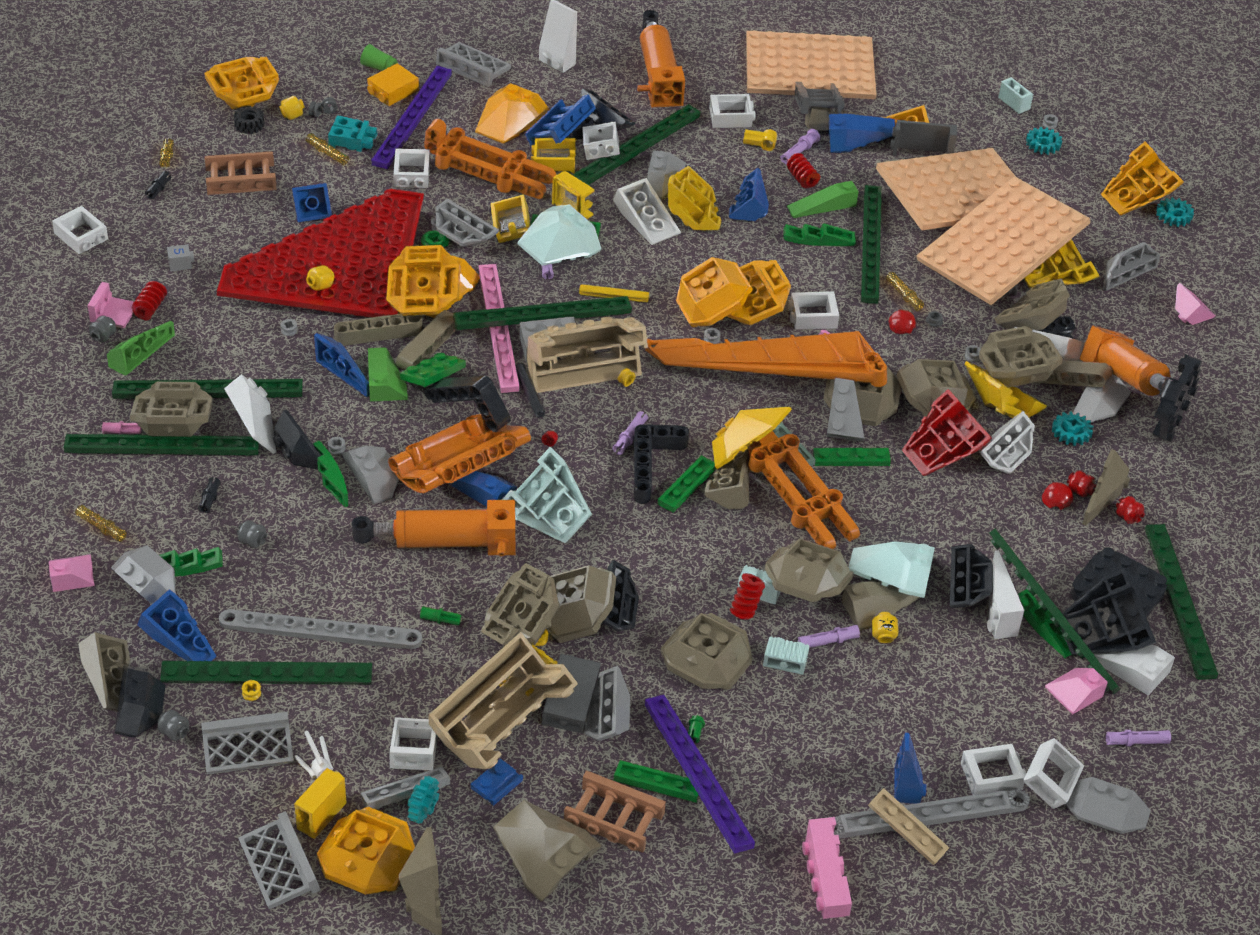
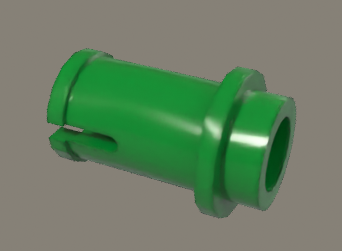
[688,715,705,744]

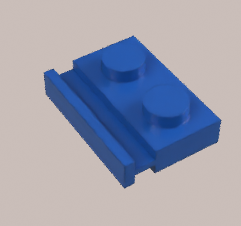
[471,758,523,806]

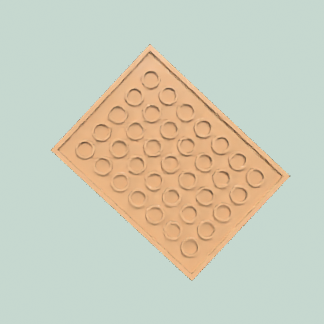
[746,30,876,99]
[876,148,1016,230]
[917,176,1090,305]

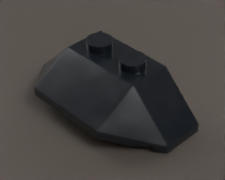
[581,88,636,131]
[273,409,321,470]
[950,544,993,608]
[602,560,639,632]
[115,664,166,738]

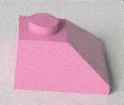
[1175,283,1215,325]
[49,554,94,592]
[1045,668,1107,714]

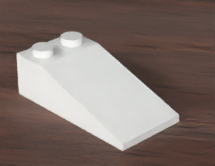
[539,0,577,73]
[613,178,681,245]
[224,374,276,454]
[987,550,1024,639]
[1094,645,1175,695]

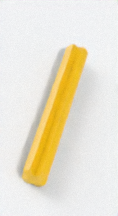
[579,284,649,302]

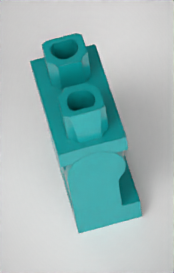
[328,115,377,152]

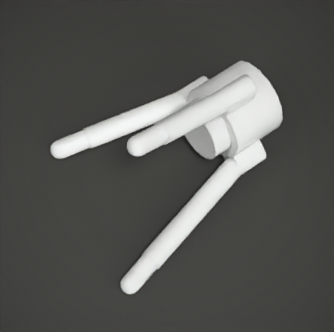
[294,731,334,779]

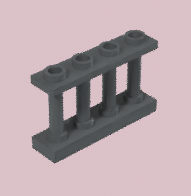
[794,82,845,114]

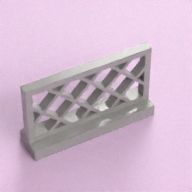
[436,42,511,87]
[201,712,294,774]
[238,811,321,909]

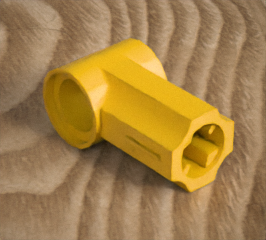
[743,129,777,151]

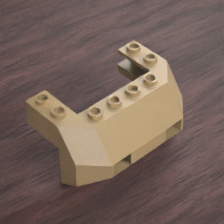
[527,317,648,393]
[429,632,578,769]

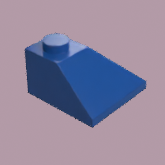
[292,183,332,222]

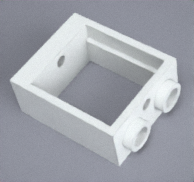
[709,94,755,128]
[583,122,620,160]
[394,149,430,188]
[52,206,108,254]
[788,292,839,329]
[390,718,438,770]
[1023,738,1084,809]
[961,744,1026,795]

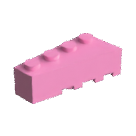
[802,817,852,919]

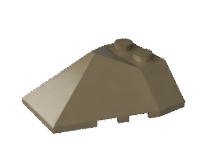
[493,800,602,902]
[399,827,442,935]

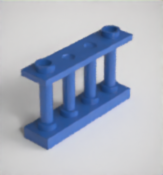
[525,94,596,147]

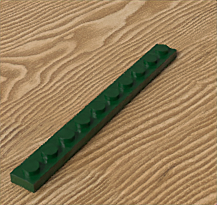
[573,104,701,185]
[861,185,882,304]
[453,296,632,330]
[112,379,303,399]
[63,434,260,455]
[1145,524,1218,680]
[989,528,1121,694]
[160,661,373,685]

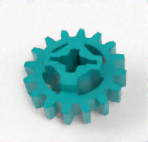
[1026,127,1062,155]
[1156,197,1194,227]
[1052,411,1094,446]
[408,776,439,824]

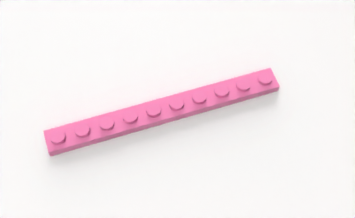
[478,264,519,393]

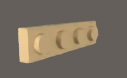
[868,788,949,865]

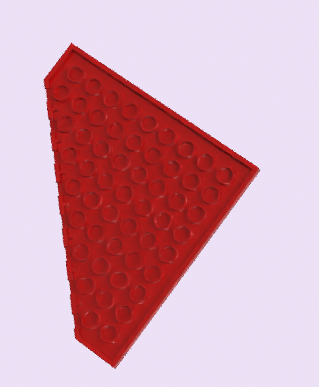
[217,189,424,318]

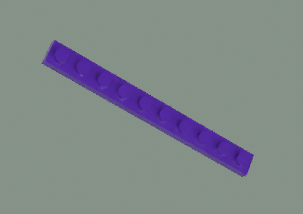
[371,66,452,169]
[644,695,755,854]

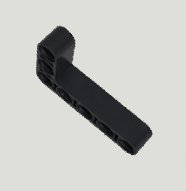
[424,375,511,432]
[634,424,689,504]

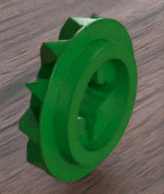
[421,230,449,248]

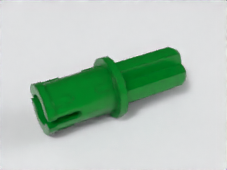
[420,606,461,625]

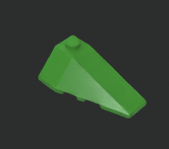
[787,181,858,218]
[107,321,175,376]
[368,348,408,401]

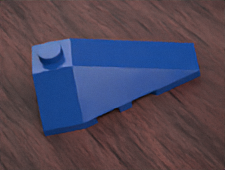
[828,114,895,153]
[728,168,769,221]
[314,333,370,397]
[447,471,517,507]
[137,589,216,661]
[894,733,926,804]

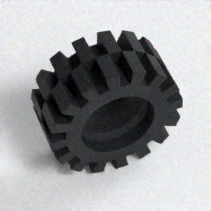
[234,106,265,134]

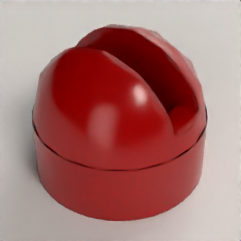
[541,430,558,447]

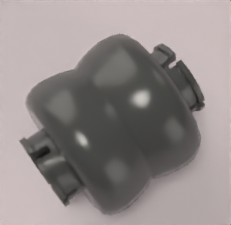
[89,316,116,342]
[237,520,267,548]
[158,710,189,741]

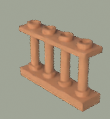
[205,152,277,195]
[564,770,666,852]

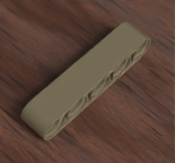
[396,310,457,370]
[334,314,423,346]
[1035,360,1113,387]

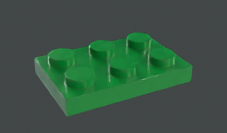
[400,353,466,387]

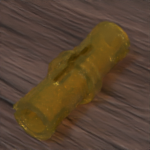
[159,138,174,167]

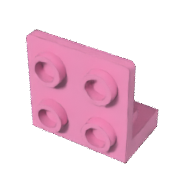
[88,282,133,328]

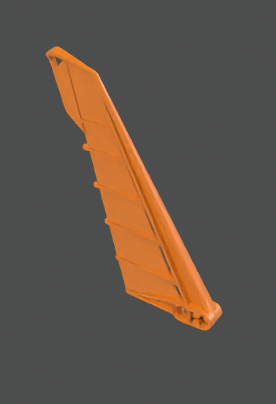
[645,331,887,387]

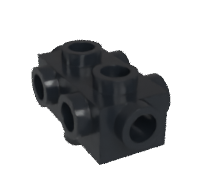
[1038,316,1076,340]

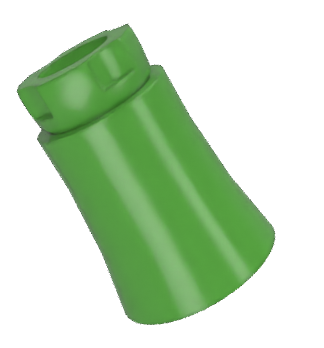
[360,44,398,71]

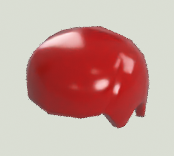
[889,309,916,334]
[1041,482,1074,510]

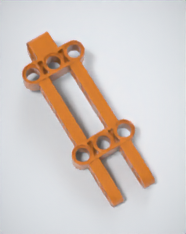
[424,119,556,199]
[748,431,860,549]

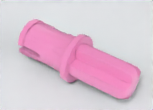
[102,421,142,435]

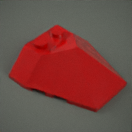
[902,389,992,476]

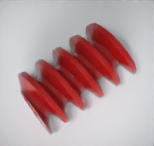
[787,153,821,188]
[132,281,167,321]
[730,573,765,620]

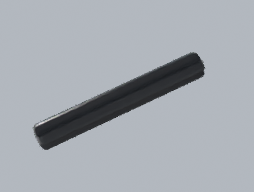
[515,363,545,418]

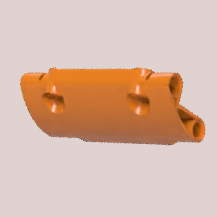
[388,414,531,494]

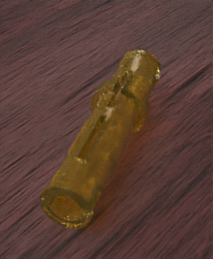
[306,133,349,166]
[886,271,924,311]
[75,505,127,542]

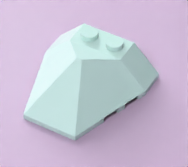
[517,204,601,265]
[502,447,592,543]
[848,542,935,598]

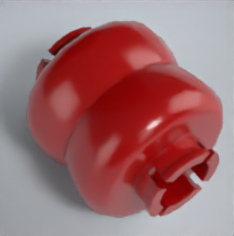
[1067,470,1097,498]
[1116,496,1145,524]

